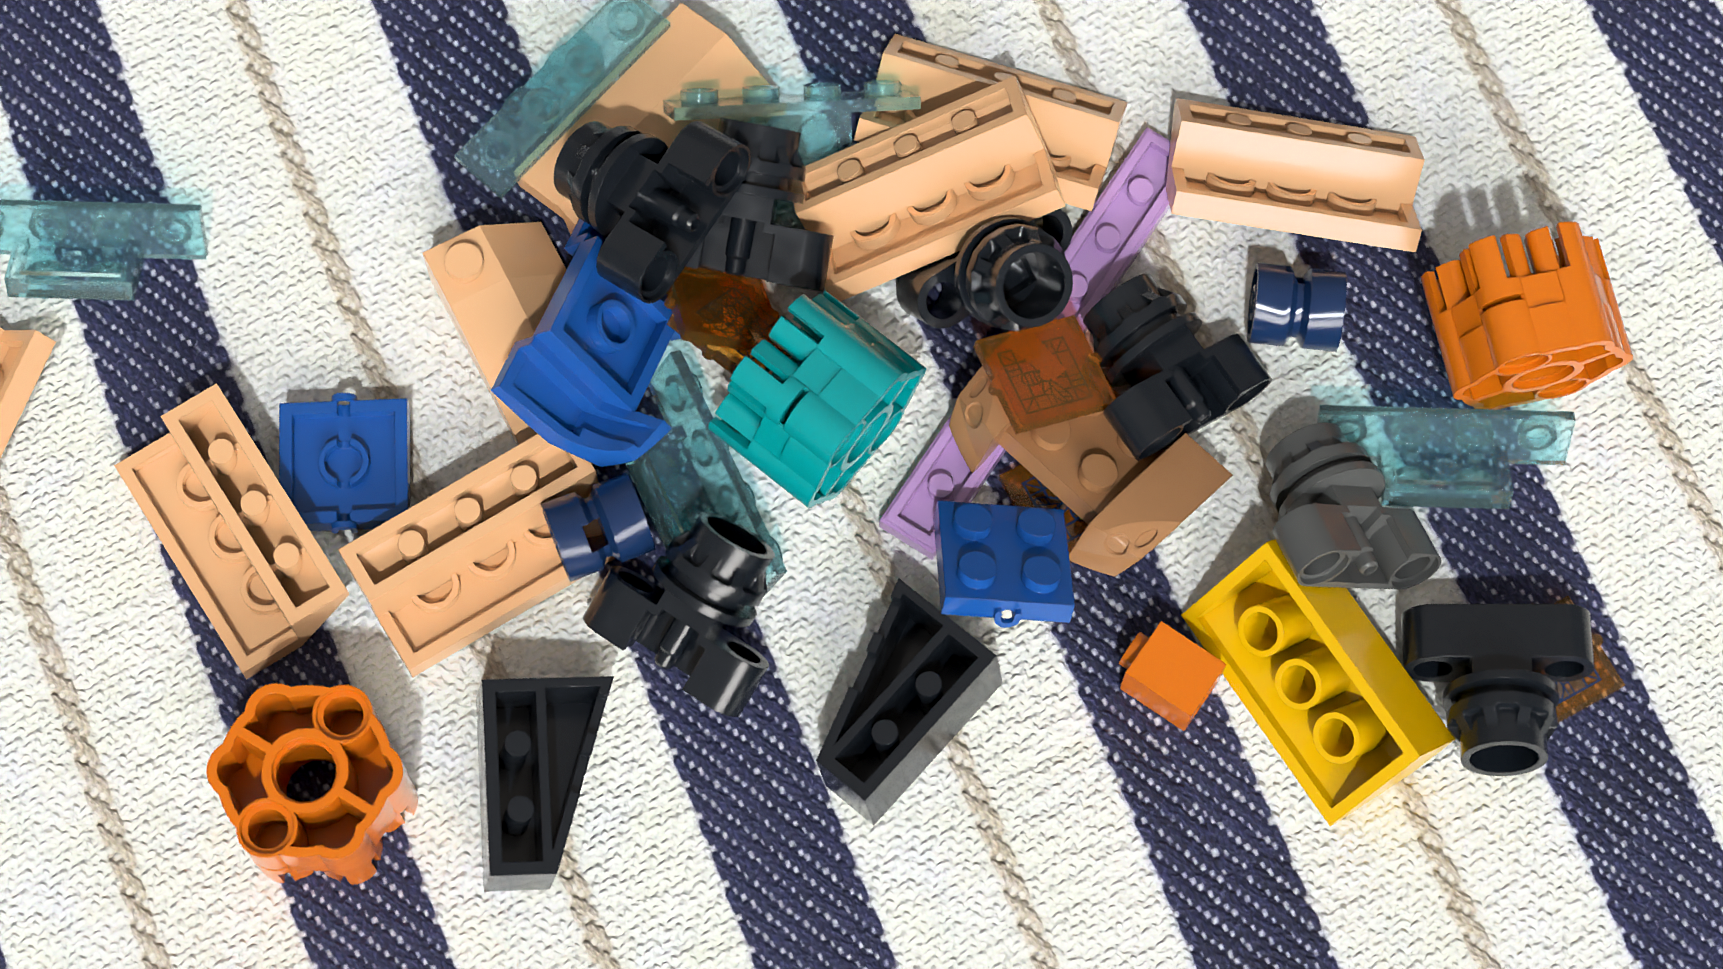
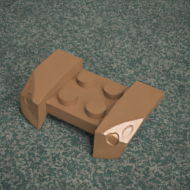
[949,318,1233,576]

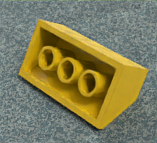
[1181,539,1455,826]

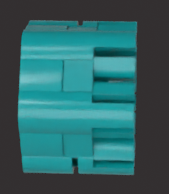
[708,290,926,508]

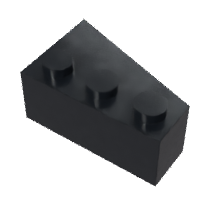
[816,578,1003,826]

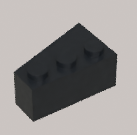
[476,676,614,892]

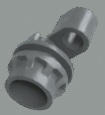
[1266,422,1441,590]

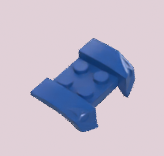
[491,219,718,467]

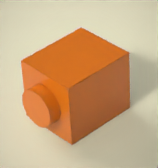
[1119,621,1227,731]

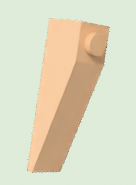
[422,222,593,464]

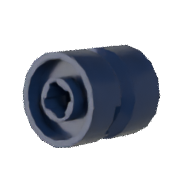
[1247,263,1347,352]
[541,472,656,582]

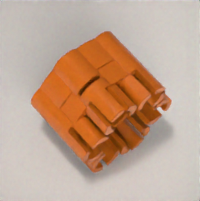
[1421,222,1633,412]
[206,683,418,885]

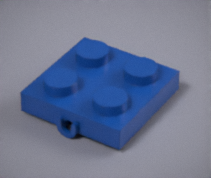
[279,393,411,534]
[933,500,1075,628]

